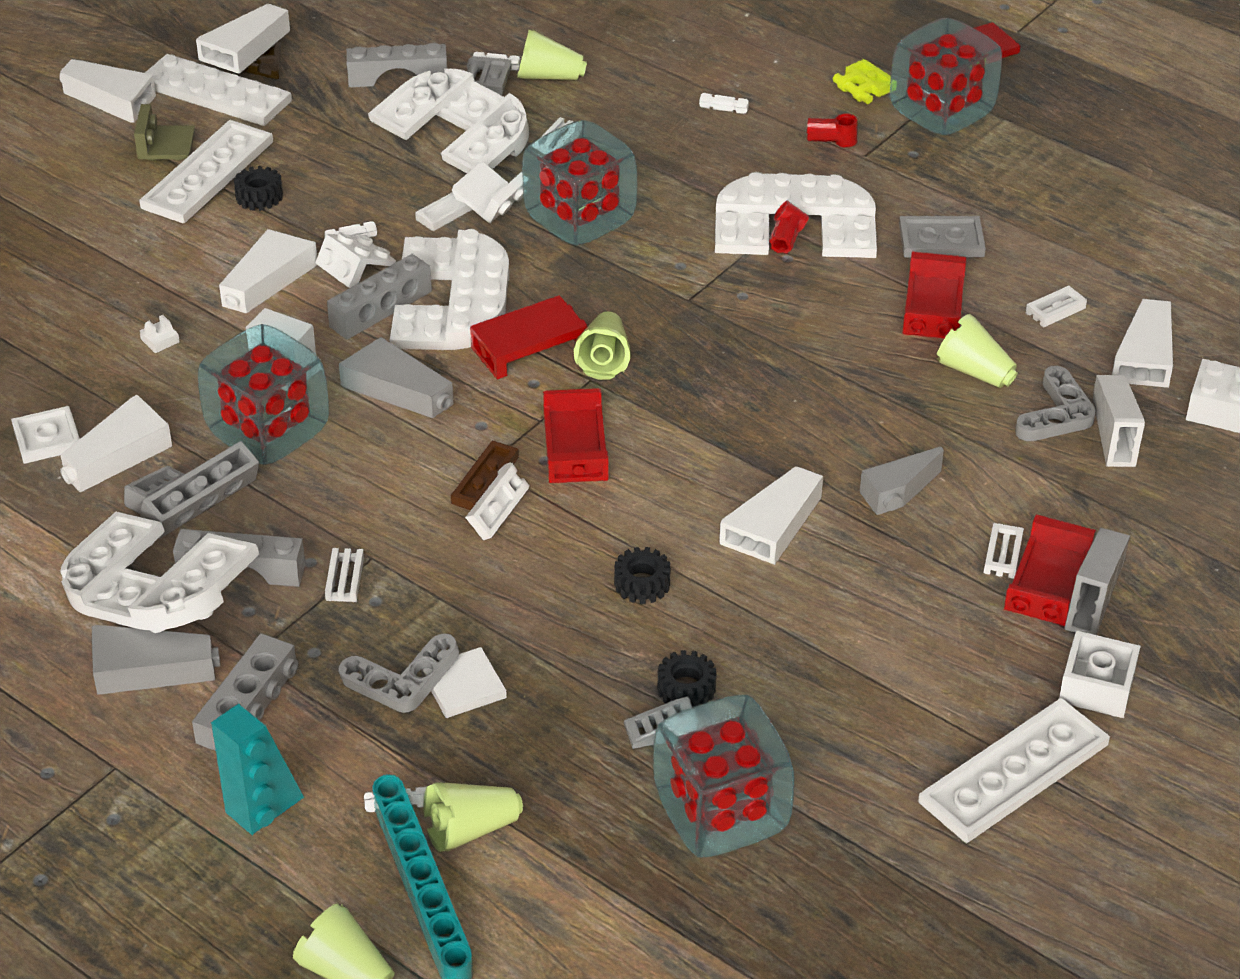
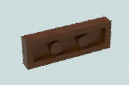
[451,440,519,510]

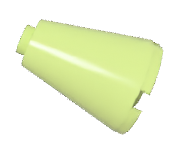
[517,30,587,80]
[574,311,631,380]
[936,314,1018,388]
[424,782,523,852]
[293,904,394,979]

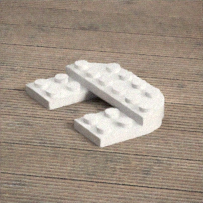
[368,69,529,173]
[715,172,877,258]
[390,229,509,350]
[60,512,259,633]

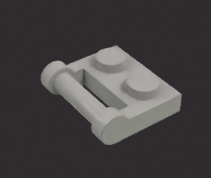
[467,56,511,95]

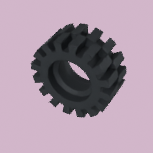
[234,166,283,211]
[614,547,671,604]
[657,650,717,710]

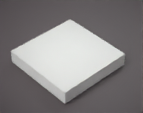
[11,406,80,464]
[421,647,506,718]

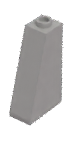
[339,337,454,418]
[1065,527,1130,635]
[92,625,220,695]

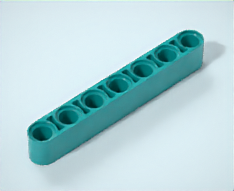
[372,774,473,979]

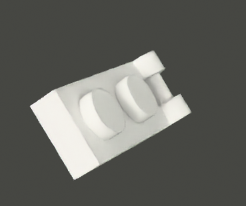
[465,462,530,540]

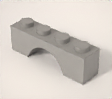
[346,43,447,87]
[173,529,306,587]

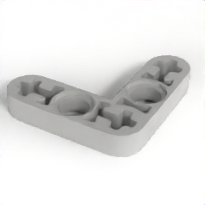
[1015,366,1096,441]
[338,633,459,713]

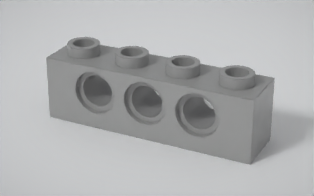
[327,254,432,340]
[140,441,259,540]
[192,633,298,751]

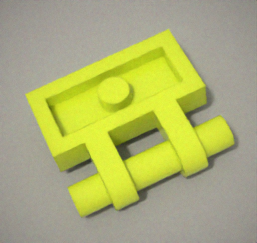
[832,59,898,104]

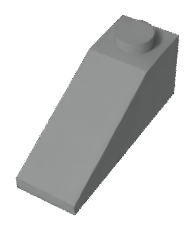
[860,446,944,515]

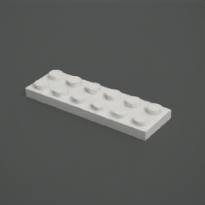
[145,54,292,126]
[139,120,273,223]
[918,698,1110,844]

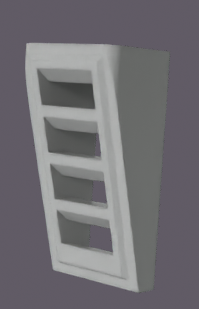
[124,465,185,514]
[624,697,697,749]

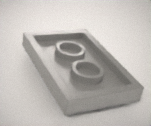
[899,216,986,258]

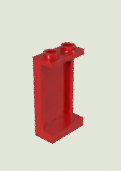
[902,251,967,339]
[470,295,588,380]
[543,388,608,483]
[1004,514,1096,626]

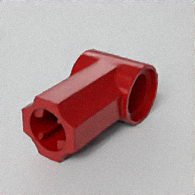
[807,113,858,148]
[769,200,809,254]

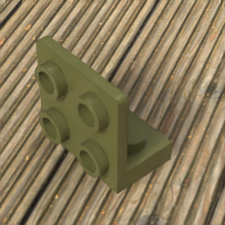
[134,104,195,160]

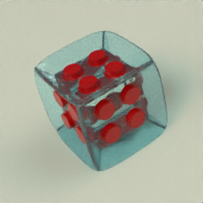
[890,18,1002,135]
[522,120,637,245]
[198,324,329,465]
[653,695,795,857]

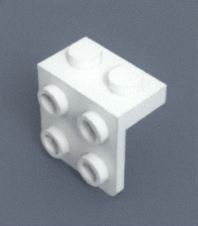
[452,162,530,223]
[315,232,396,288]

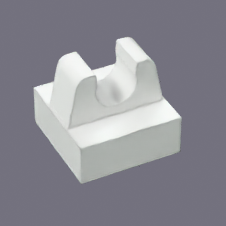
[140,315,179,353]

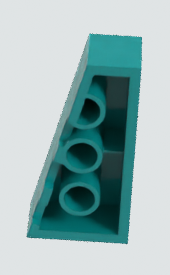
[211,703,304,835]

